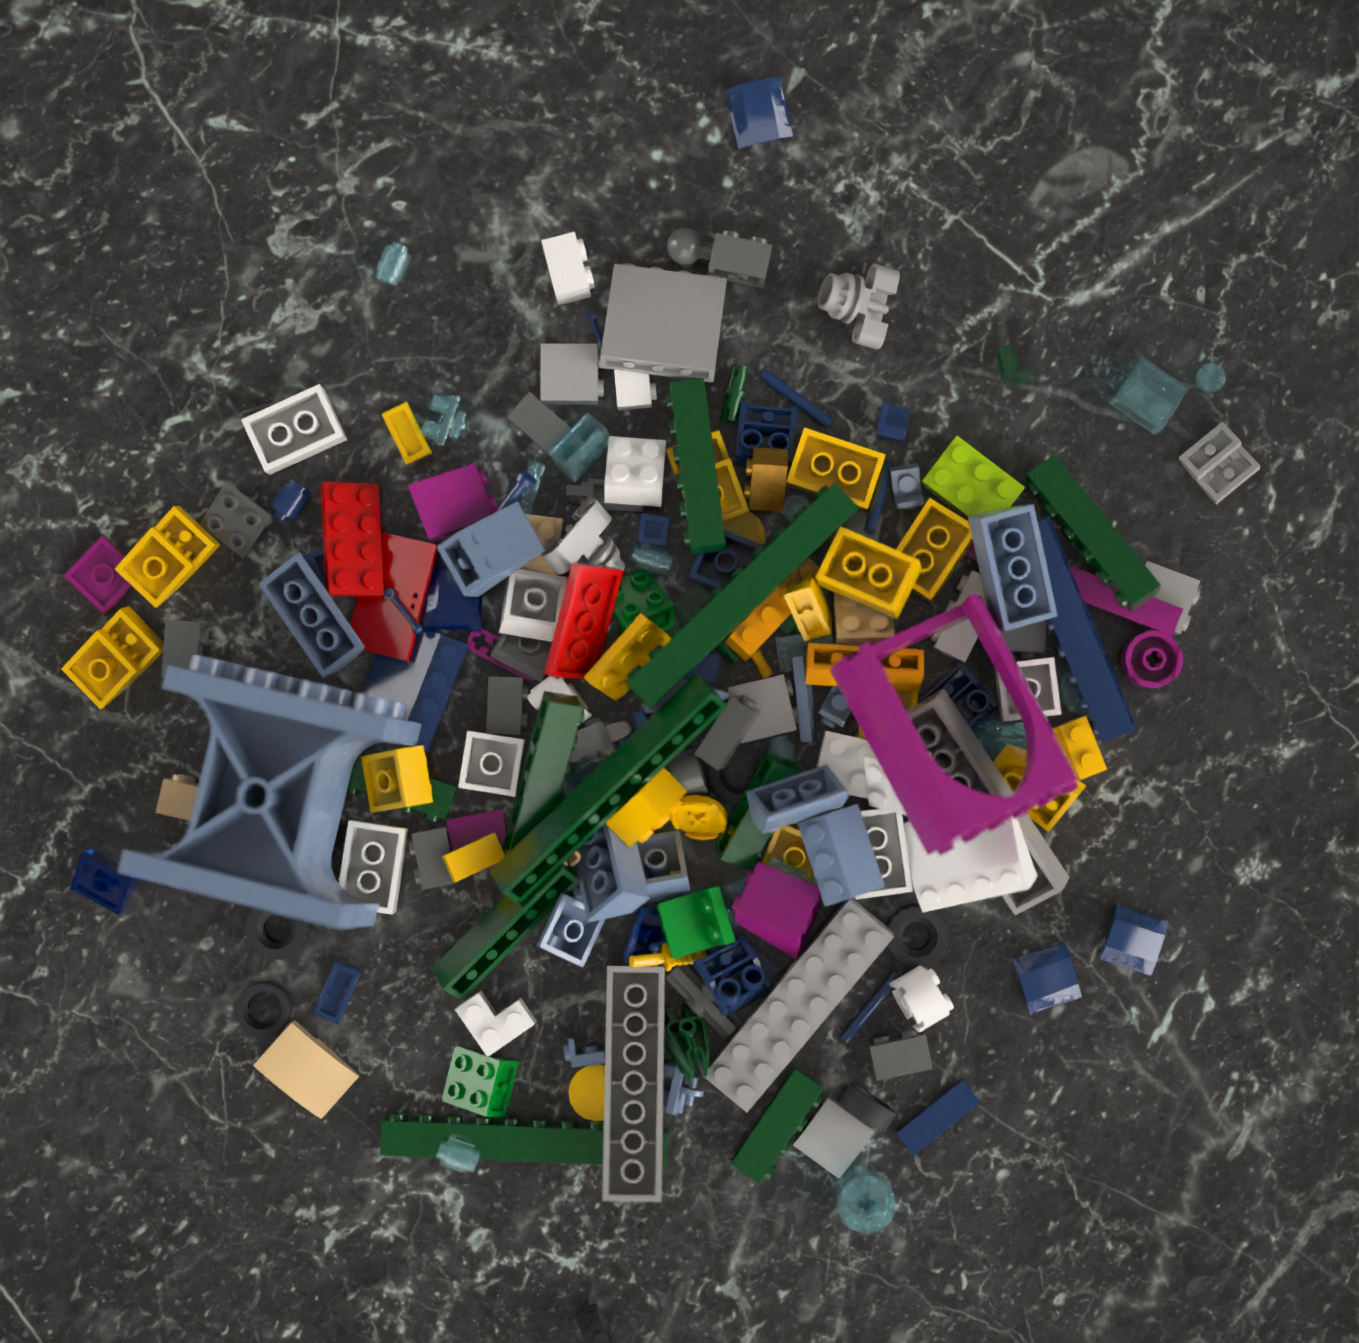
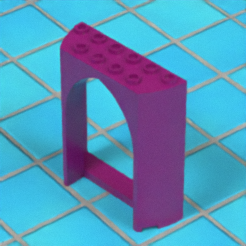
[830,593,1080,856]

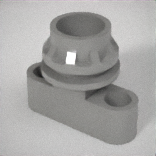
[818,263,900,350]
[541,498,625,575]

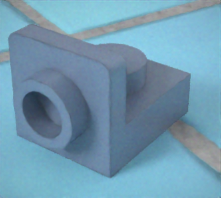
[889,463,925,510]
[817,686,851,729]
[564,1036,605,1068]

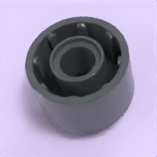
[664,747,711,797]

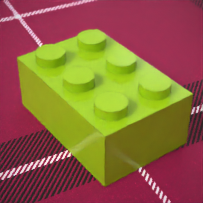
[921,436,1025,522]

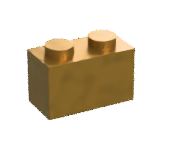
[744,447,788,512]

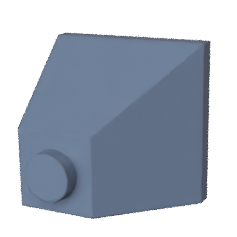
[537,893,605,967]

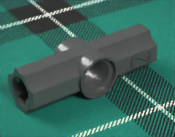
[665,965,742,1039]

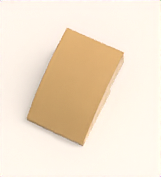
[253,1020,360,1119]

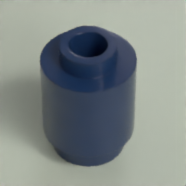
[270,479,310,523]

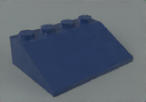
[361,628,469,752]

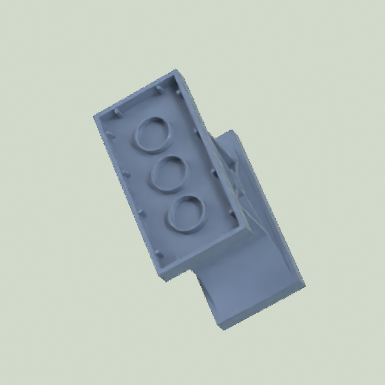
[118,654,422,929]

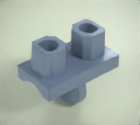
[663,1062,704,1115]

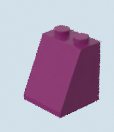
[408,463,498,543]
[732,862,821,959]

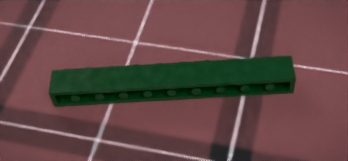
[626,483,859,710]
[489,673,728,905]
[380,1112,668,1167]

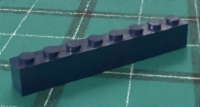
[1037,516,1137,743]

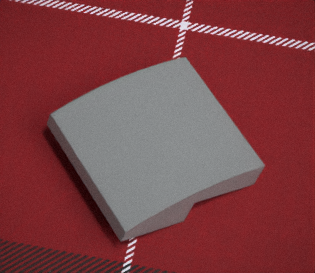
[1179,422,1260,505]
[793,1096,875,1179]

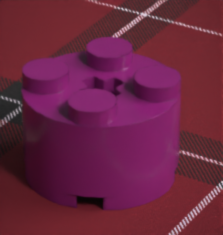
[1120,630,1183,688]

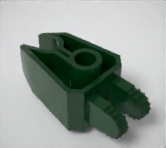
[664,1003,709,1080]

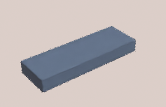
[792,655,817,742]

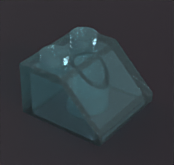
[1109,356,1188,435]

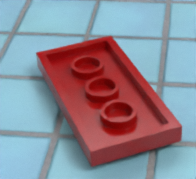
[321,482,384,597]
[544,562,623,679]

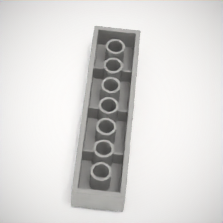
[906,688,1070,915]
[703,898,894,1112]
[603,966,665,1202]

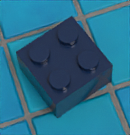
[689,529,762,591]

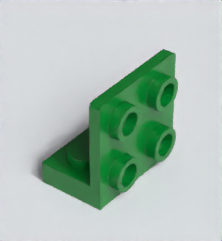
[612,568,675,636]
[656,886,735,959]
[442,1046,519,1117]

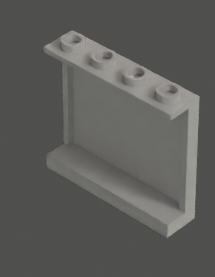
[600,263,727,382]

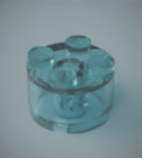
[836,1170,895,1233]

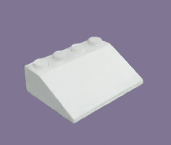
[903,818,1037,912]

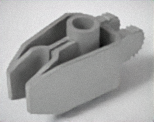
[569,717,634,762]

